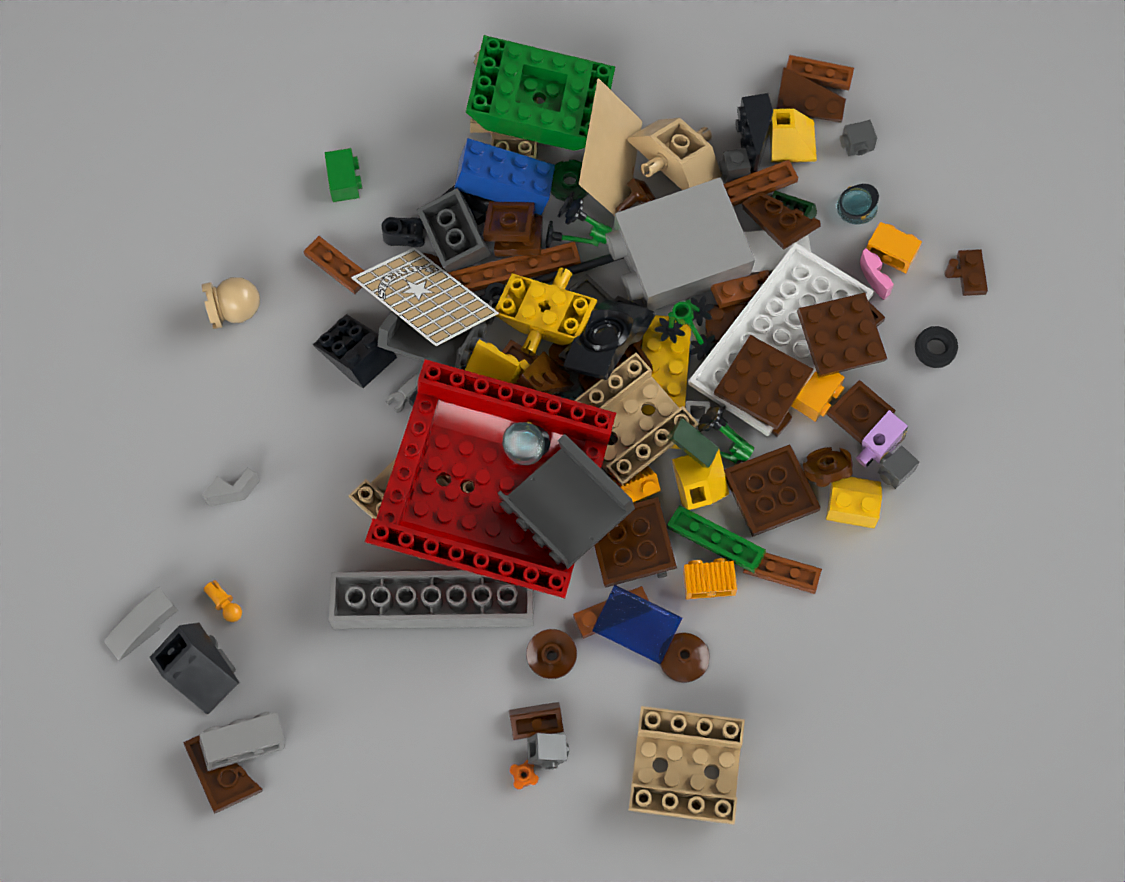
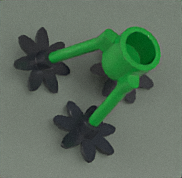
[655,296,717,360]

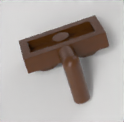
[616,178,656,212]
[944,249,988,296]

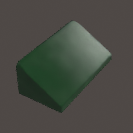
[667,418,719,468]

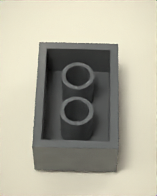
[417,188,491,273]

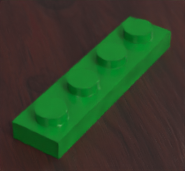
[667,505,766,573]

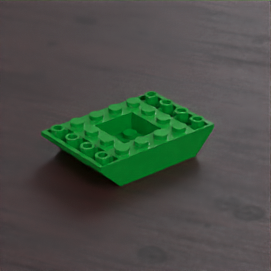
[466,35,616,151]

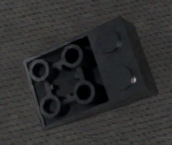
[735,93,773,174]
[313,314,397,388]
[149,622,240,714]

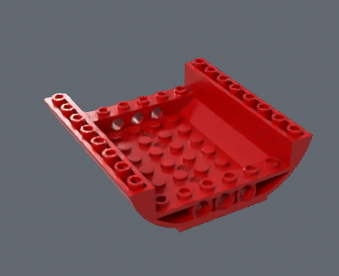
[365,359,617,599]

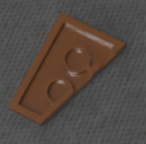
[517,351,574,394]

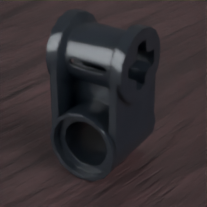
[381,217,425,248]

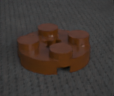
[803,447,853,487]

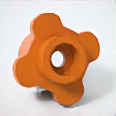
[509,760,539,790]

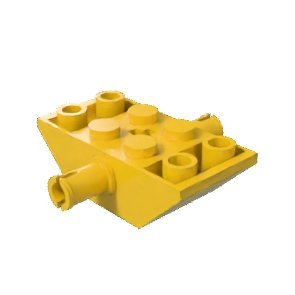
[495,268,597,356]

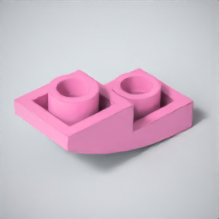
[859,248,894,300]

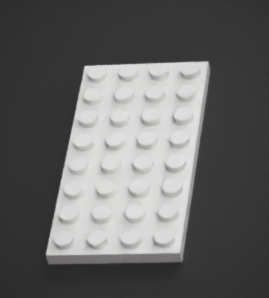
[688,243,874,436]

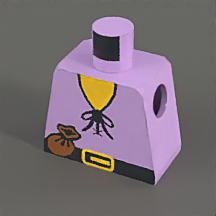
[856,410,908,468]

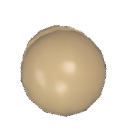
[202,277,260,329]

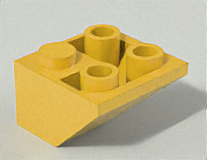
[769,109,817,162]
[671,450,729,510]

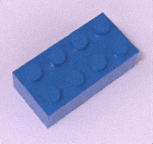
[454,138,554,215]

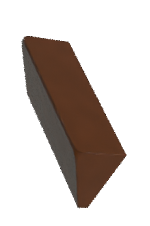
[509,702,564,740]

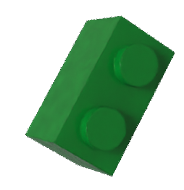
[324,148,363,202]

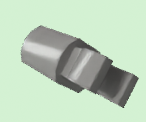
[386,373,419,413]

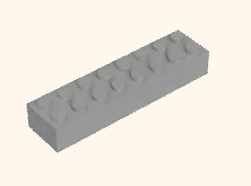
[329,570,533,629]

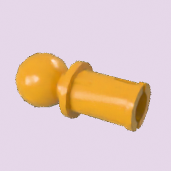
[203,580,242,623]

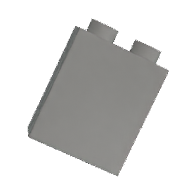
[605,177,755,311]

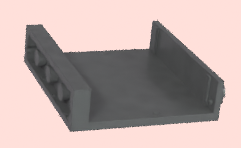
[378,301,495,369]
[498,434,635,569]

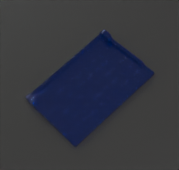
[592,584,682,665]

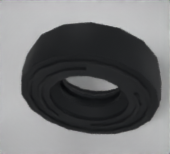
[915,326,958,368]

